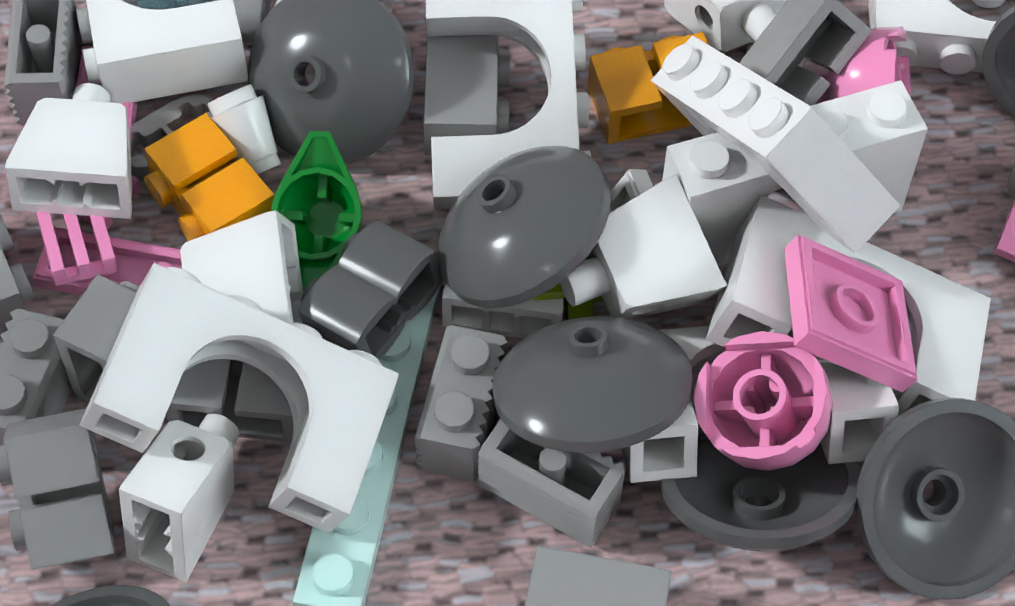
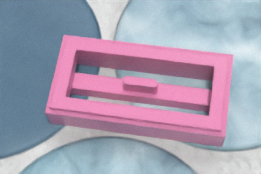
[35,212,118,286]

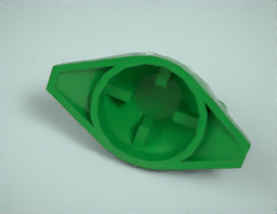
[271,131,363,292]

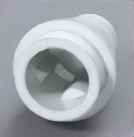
[207,84,281,174]

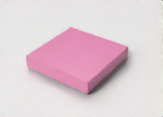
[784,235,918,393]

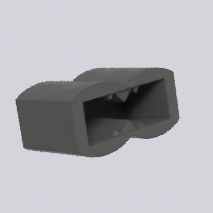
[298,219,443,360]

